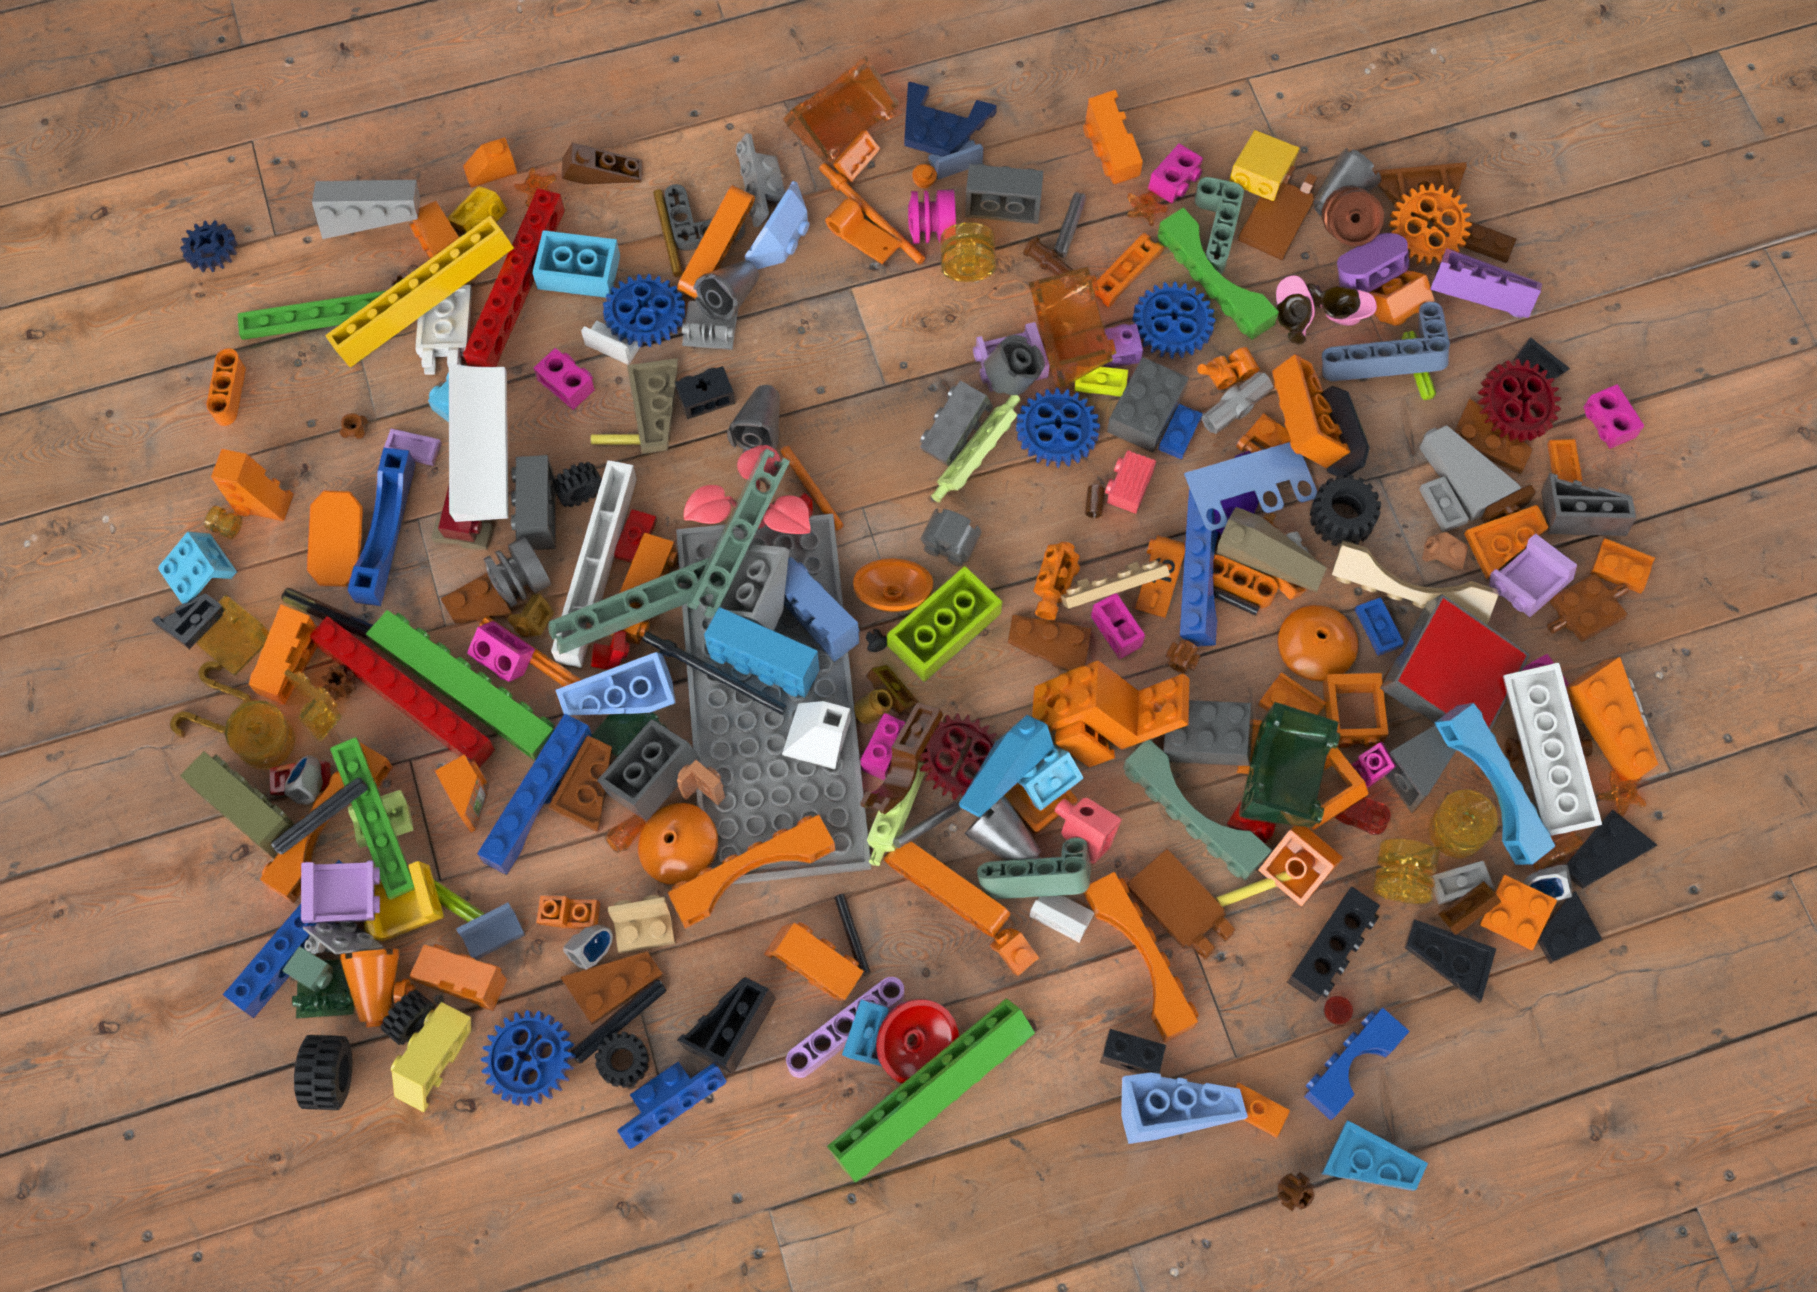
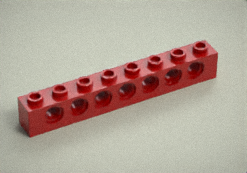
[463,188,565,367]

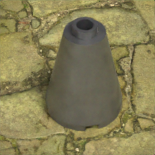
[1313,148,1381,216]
[693,261,759,322]
[727,385,780,453]
[965,795,1041,861]

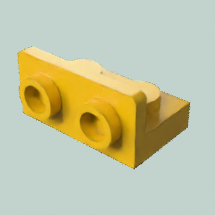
[447,186,507,233]

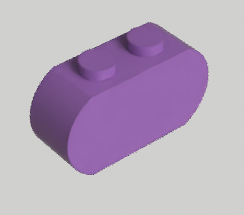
[1337,233,1409,293]

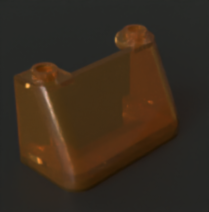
[782,56,900,162]
[1028,266,1117,388]

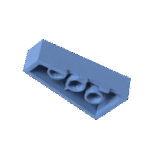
[784,557,860,662]

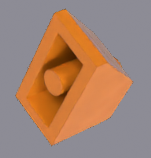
[463,137,517,188]

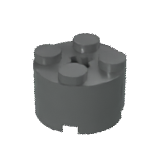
[984,335,1045,395]
[921,509,982,567]

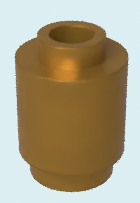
[854,689,893,725]

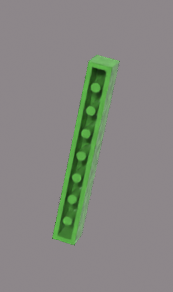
[366,610,555,761]
[827,998,1035,1183]

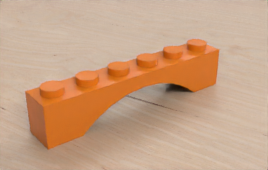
[260,742,393,903]
[667,814,835,929]
[1083,872,1199,1043]

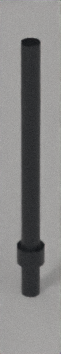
[643,631,787,715]

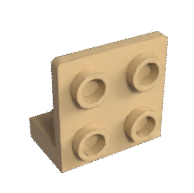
[608,895,675,954]

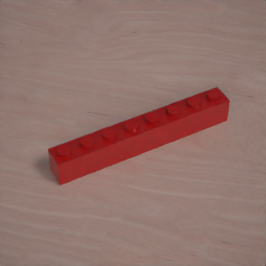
[309,616,495,768]

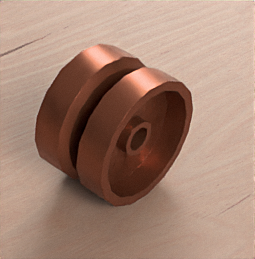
[1322,186,1384,246]

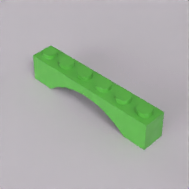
[1157,208,1279,340]

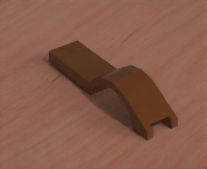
[860,702,943,815]

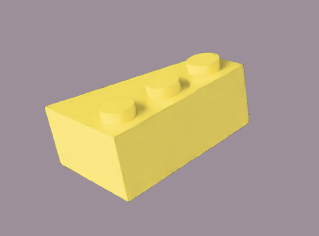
[391,1002,471,1112]

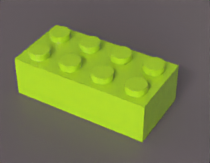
[887,566,1002,682]

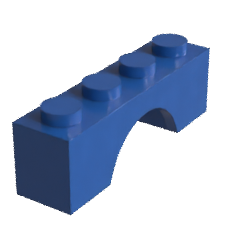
[1304,1008,1410,1121]

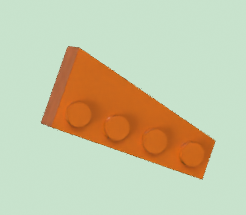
[1272,354,1350,468]
[1566,657,1659,781]

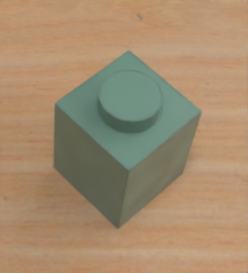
[282,946,334,994]

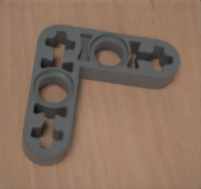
[665,184,745,251]

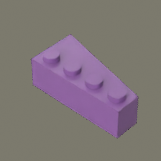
[1430,248,1542,318]

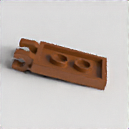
[1238,166,1317,261]
[1126,849,1236,960]

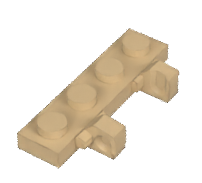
[1060,560,1170,609]

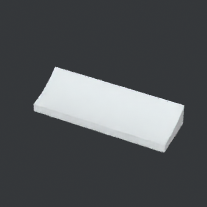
[449,364,509,522]
[1503,663,1602,836]

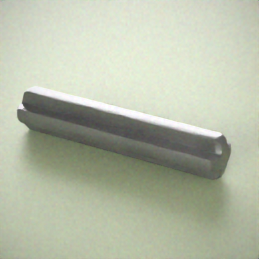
[1054,192,1086,258]

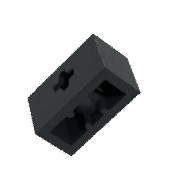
[675,366,735,420]
[1100,1029,1166,1074]

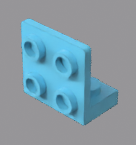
[158,532,237,604]
[1017,744,1083,811]

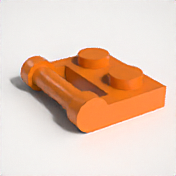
[1236,413,1291,453]

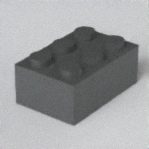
[965,164,1044,224]
[1107,357,1189,453]
[511,455,556,550]
[1164,700,1254,766]
[597,719,701,822]

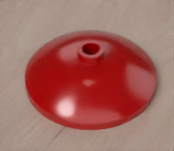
[876,999,959,1084]

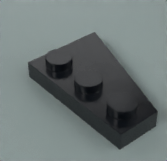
[1565,809,1658,889]

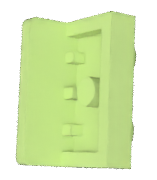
[348,790,414,848]

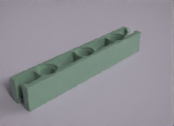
[686,449,790,618]
[549,557,721,655]

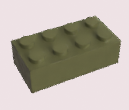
[180,751,295,859]

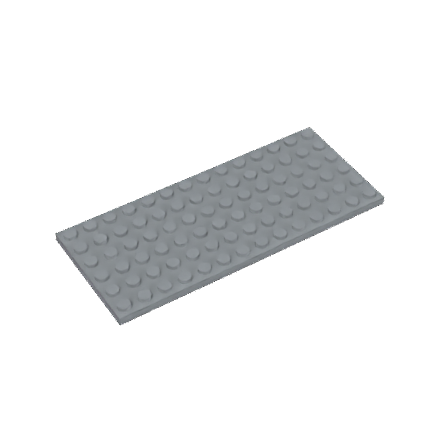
[676,514,871,884]

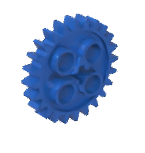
[603,274,685,347]
[1132,282,1215,359]
[1016,388,1100,468]
[481,1010,576,1106]

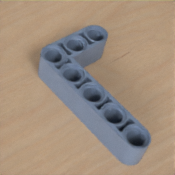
[1322,302,1450,381]

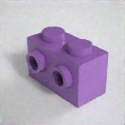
[1085,324,1143,368]

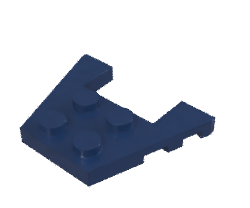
[904,81,997,157]

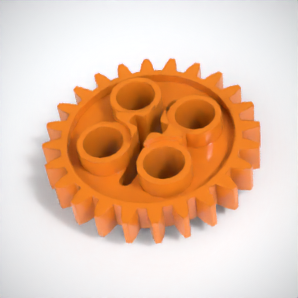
[1388,183,1472,266]

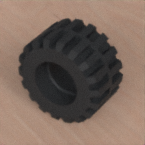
[1310,475,1381,546]
[294,1035,352,1110]

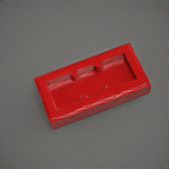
[614,509,657,563]

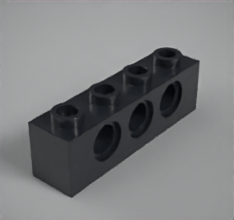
[1287,886,1380,1002]

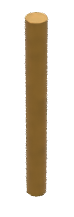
[653,189,683,277]

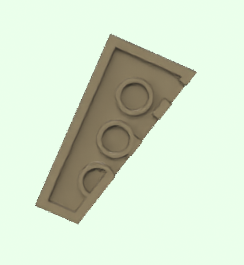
[627,358,678,454]

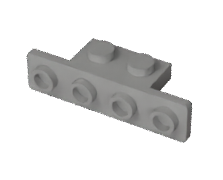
[736,133,785,227]

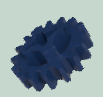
[180,220,238,272]

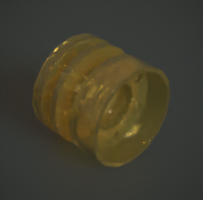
[1428,789,1498,859]
[1373,839,1439,904]

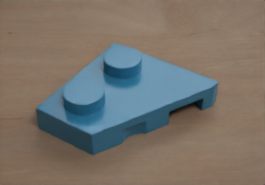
[842,999,888,1066]

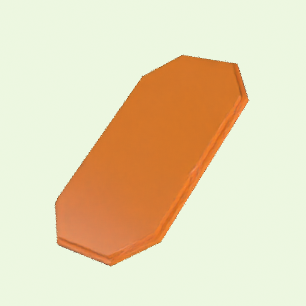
[307,490,363,587]

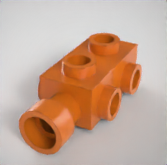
[1033,542,1080,620]

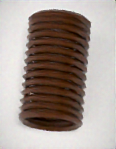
[1085,484,1105,518]

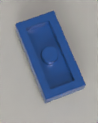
[1158,404,1203,459]
[1355,597,1404,656]

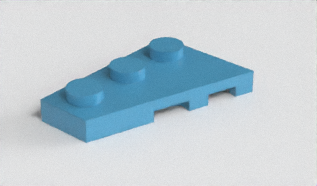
[1321,1120,1428,1191]

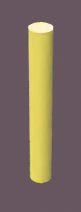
[591,434,640,445]
[1216,871,1293,907]

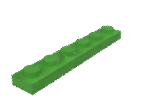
[238,290,387,340]
[330,737,415,900]

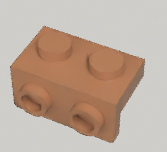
[677,760,725,805]

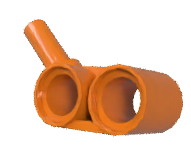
[1197,347,1260,390]

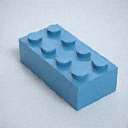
[704,607,820,698]

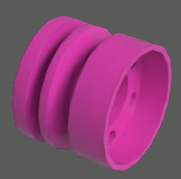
[908,189,956,244]

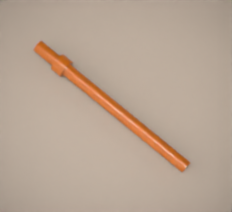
[819,163,925,265]

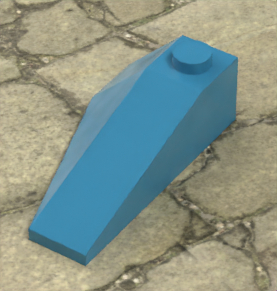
[959,715,1054,818]

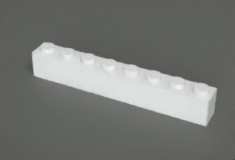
[551,460,637,668]

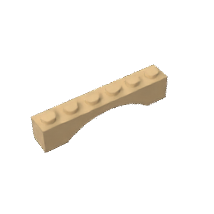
[1332,540,1498,624]

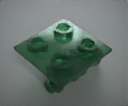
[590,712,667,757]
[292,959,354,1019]

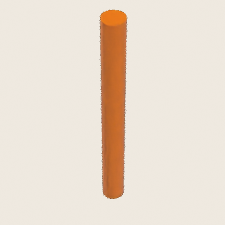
[780,446,844,531]

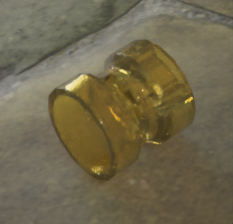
[204,505,242,539]

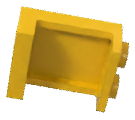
[1229,130,1300,201]
[364,861,444,942]

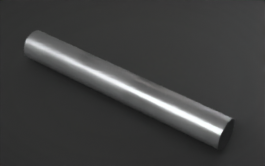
[893,801,961,848]

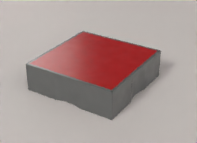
[1380,594,1530,731]

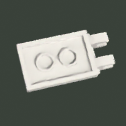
[415,285,472,375]

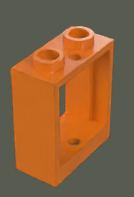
[1322,673,1389,748]
[1278,743,1369,830]

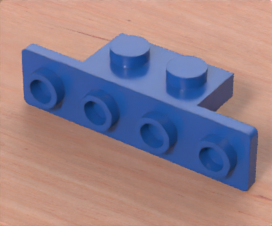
[617,1061,727,1149]

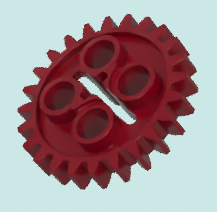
[1477,359,1561,443]
[918,713,997,800]

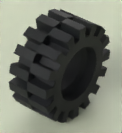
[552,462,602,507]
[381,990,435,1045]
[595,1032,650,1088]

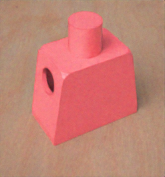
[1055,798,1122,865]

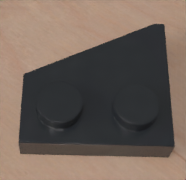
[152,593,227,650]
[1538,891,1602,964]

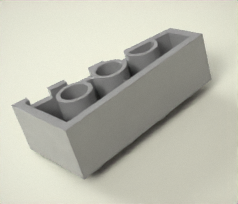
[312,180,421,239]

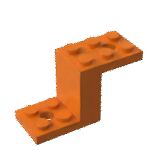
[1032,660,1190,750]

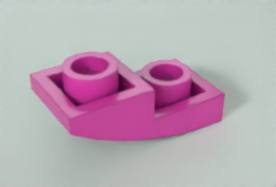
[1351,742,1396,788]

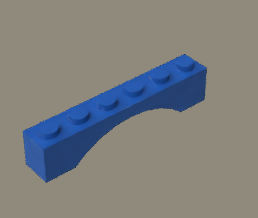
[347,447,416,606]
[1180,490,1218,647]
[477,714,593,875]

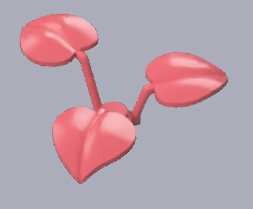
[684,445,811,534]

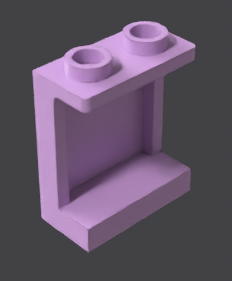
[973,322,1050,392]
[1489,534,1577,617]
[301,860,380,923]

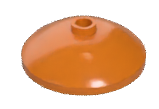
[853,558,933,612]
[1277,605,1359,681]
[638,803,718,885]

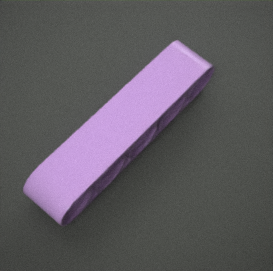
[786,977,904,1078]

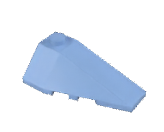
[556,652,676,716]
[1121,1072,1248,1144]

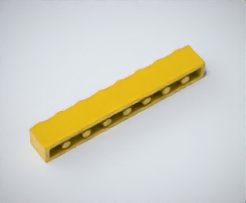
[325,216,514,368]

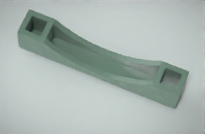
[1123,739,1272,881]

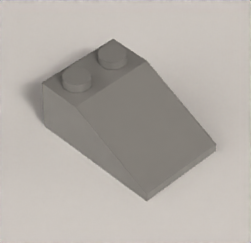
[720,544,789,631]

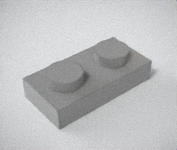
[1419,476,1469,532]
[1429,861,1494,905]

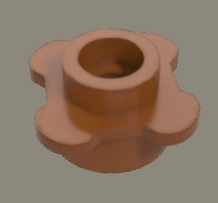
[339,413,368,439]

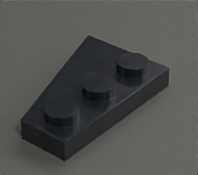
[1503,337,1570,411]
[1404,919,1497,1003]

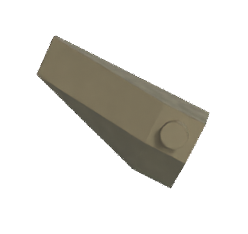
[1216,507,1327,592]

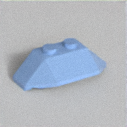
[745,181,810,269]

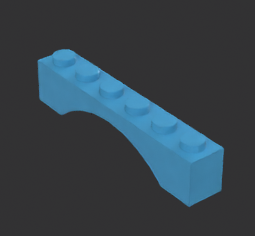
[1434,703,1555,865]

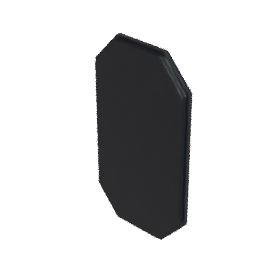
[1320,385,1370,478]

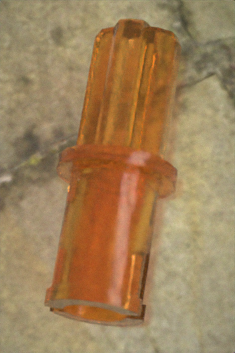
[1531,831,1583,872]

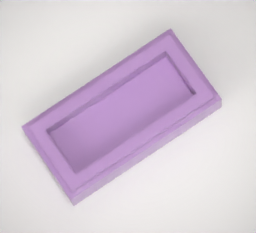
[384,428,442,466]

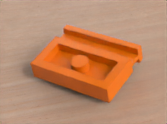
[1590,538,1655,594]
[1258,672,1326,735]

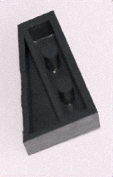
[677,977,776,1074]

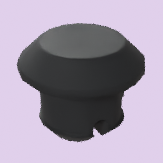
[866,629,887,652]

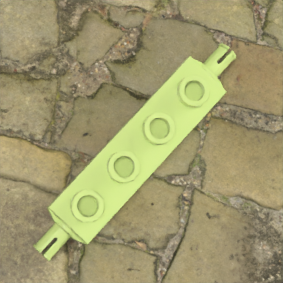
[931,395,1021,502]
[867,761,925,866]

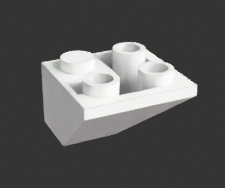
[782,701,851,769]

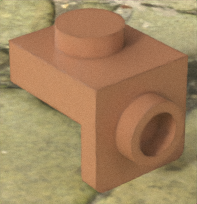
[1422,532,1468,571]

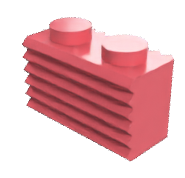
[1105,450,1156,514]

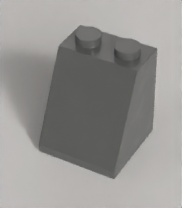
[1385,725,1456,813]

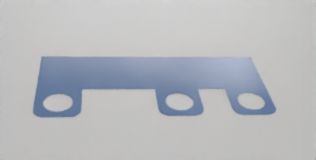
[1184,442,1317,531]

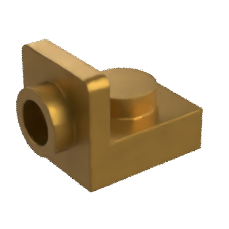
[507,594,555,637]

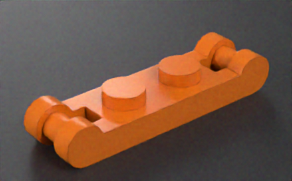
[1089,232,1165,308]

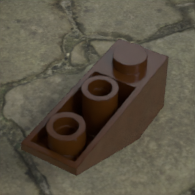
[562,142,642,184]

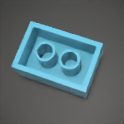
[533,230,620,298]

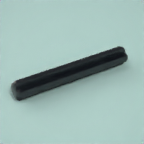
[281,588,373,640]
[271,777,368,855]
[570,979,666,1063]

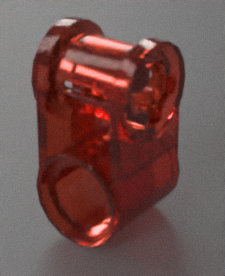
[1335,797,1391,835]

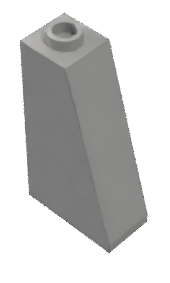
[1419,425,1521,522]

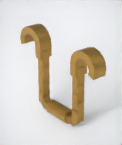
[170,661,252,738]

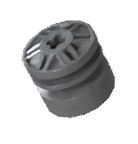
[483,537,551,607]

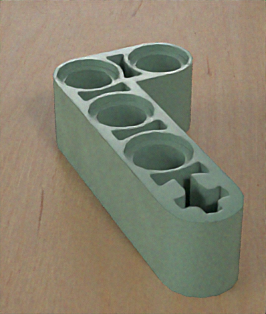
[1195,177,1244,274]
[977,837,1091,899]

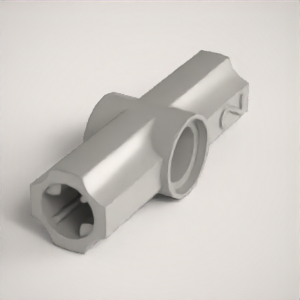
[1201,371,1273,434]

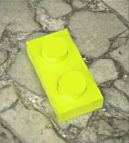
[1074,364,1128,397]

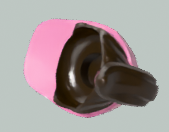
[1276,275,1315,345]
[1306,283,1377,326]

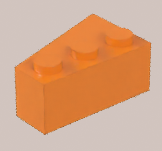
[211,449,294,521]

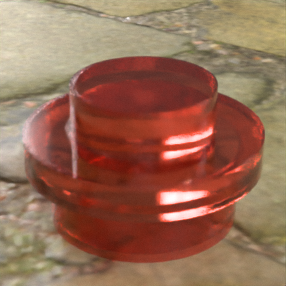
[1324,996,1353,1025]

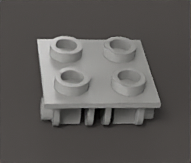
[682,301,738,350]
[303,921,384,954]

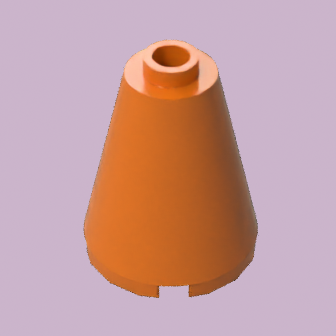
[340,949,399,1028]

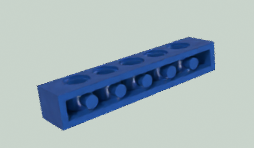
[223,860,343,1019]

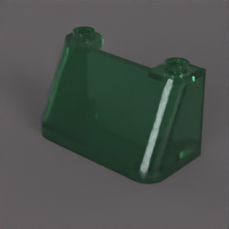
[1239,702,1340,828]

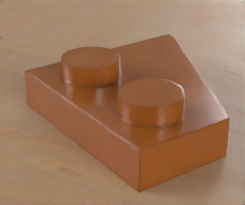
[441,573,513,623]

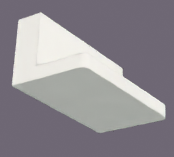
[581,320,640,365]
[1029,895,1094,943]

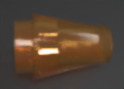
[605,814,646,853]

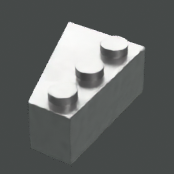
[920,380,993,466]
[1541,473,1636,536]

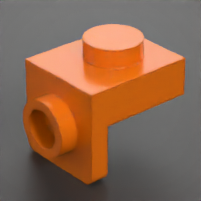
[990,928,1039,976]

